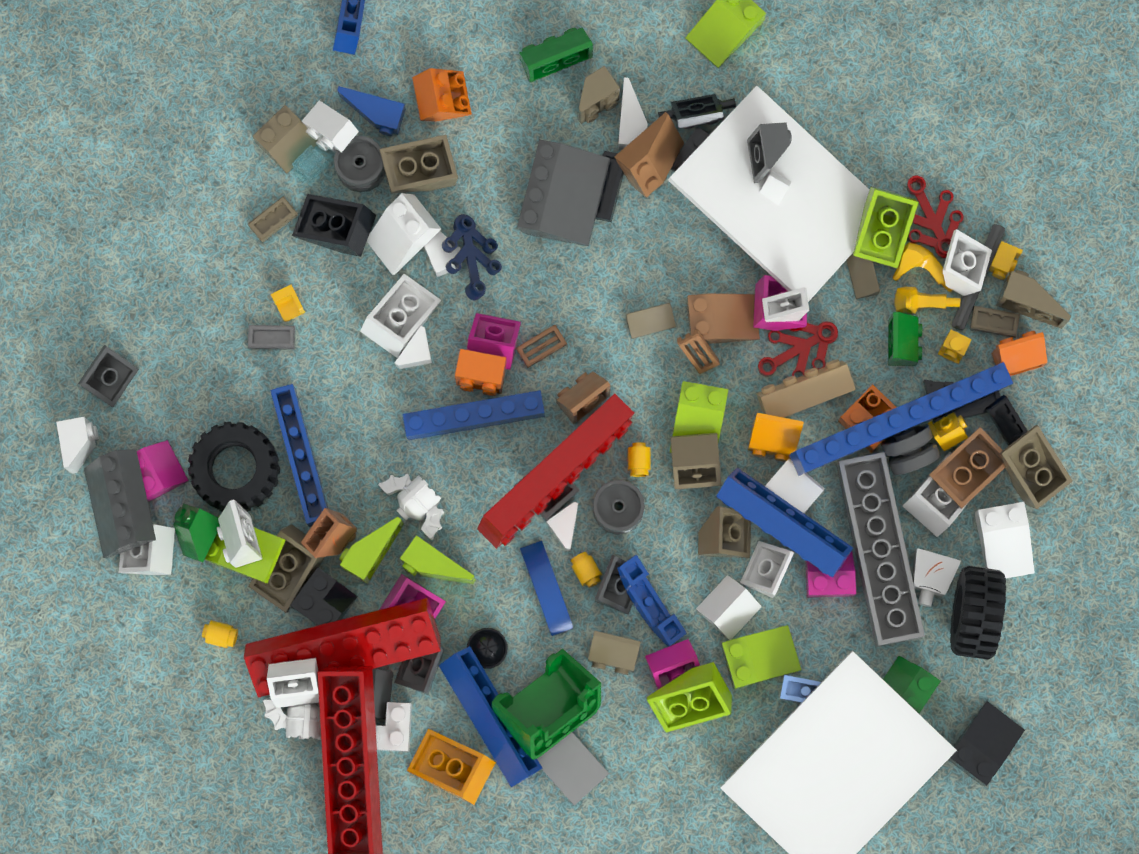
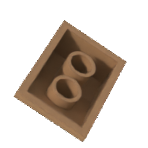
[614,112,684,198]
[687,293,760,345]
[556,371,611,425]
[929,427,1006,509]

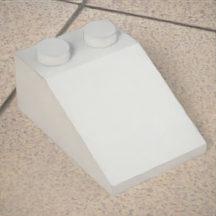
[367,193,441,275]
[360,274,441,358]
[903,452,970,537]
[217,500,262,568]
[974,502,1034,578]

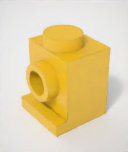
[989,241,1023,280]
[938,330,972,364]
[928,412,968,451]

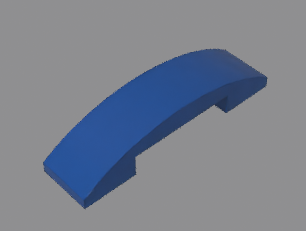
[520,541,573,636]
[617,555,687,647]

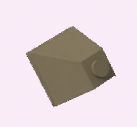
[698,506,751,558]

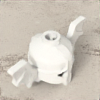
[378,474,444,540]
[263,700,321,740]

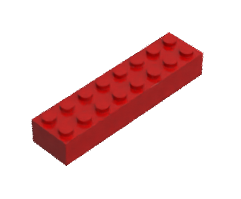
[477,393,634,549]
[244,598,441,698]
[318,666,383,854]

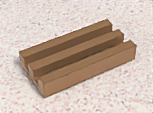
[516,325,567,368]
[677,329,720,374]

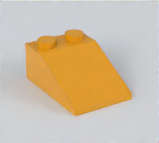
[748,413,804,462]
[407,729,496,805]

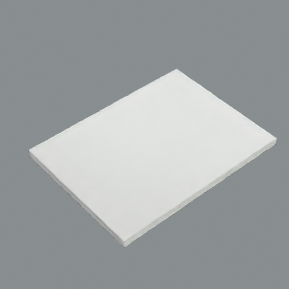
[668,86,870,302]
[720,650,957,854]

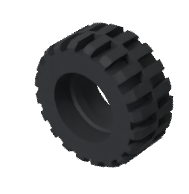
[188,421,280,512]
[950,566,1006,660]

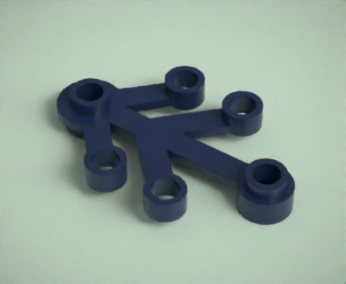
[442,214,502,301]

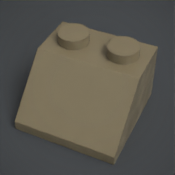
[252,105,317,174]
[588,631,641,675]

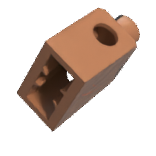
[301,508,357,558]

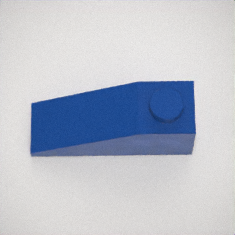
[333,0,365,55]
[337,86,406,136]

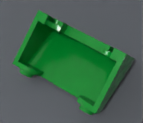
[492,648,601,760]

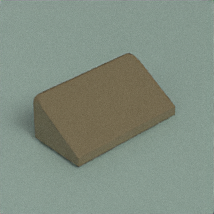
[846,252,880,299]
[626,303,676,339]

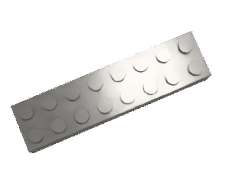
[836,452,925,647]

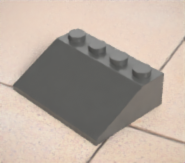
[517,139,610,246]
[84,449,156,558]

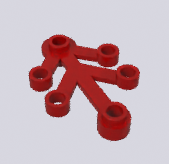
[907,175,964,259]
[758,321,838,377]

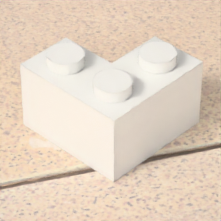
[302,100,359,153]
[376,702,412,752]

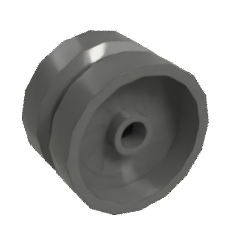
[334,135,385,193]
[881,424,941,475]
[593,480,645,535]

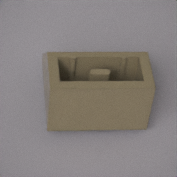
[579,65,620,124]
[671,433,722,489]

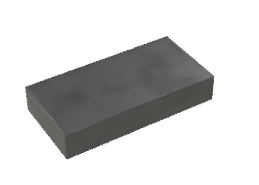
[248,325,295,350]

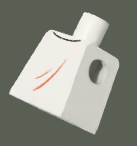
[912,548,961,607]

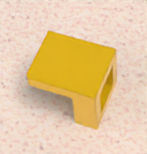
[271,284,305,322]

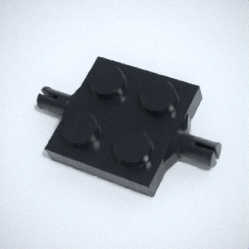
[658,94,736,129]

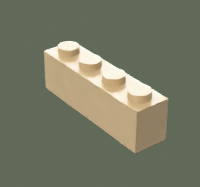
[756,359,856,418]

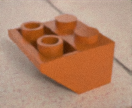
[412,68,472,122]
[991,331,1048,376]
[455,349,507,396]
[838,384,897,453]

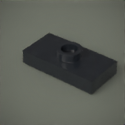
[985,395,1028,445]

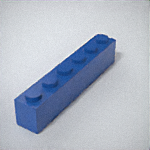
[270,384,328,527]
[403,390,545,440]
[716,467,853,577]
[439,646,543,787]

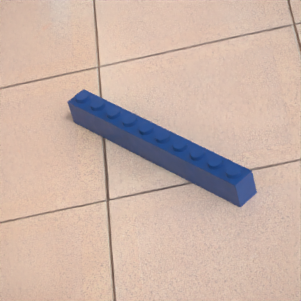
[789,362,1013,476]

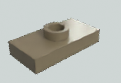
[248,196,298,243]
[970,306,1020,338]

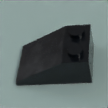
[292,194,376,257]
[948,701,1025,786]

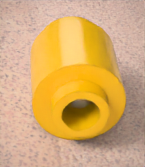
[627,442,651,477]
[570,551,602,588]
[202,620,238,648]

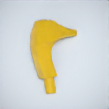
[893,242,952,292]
[894,287,961,314]

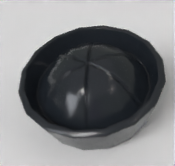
[467,628,508,669]

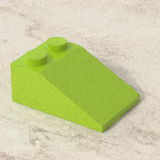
[685,0,766,68]
[853,186,919,268]
[669,381,729,453]
[205,515,286,583]
[339,517,404,584]
[400,535,476,584]
[721,625,801,690]
[647,662,732,732]

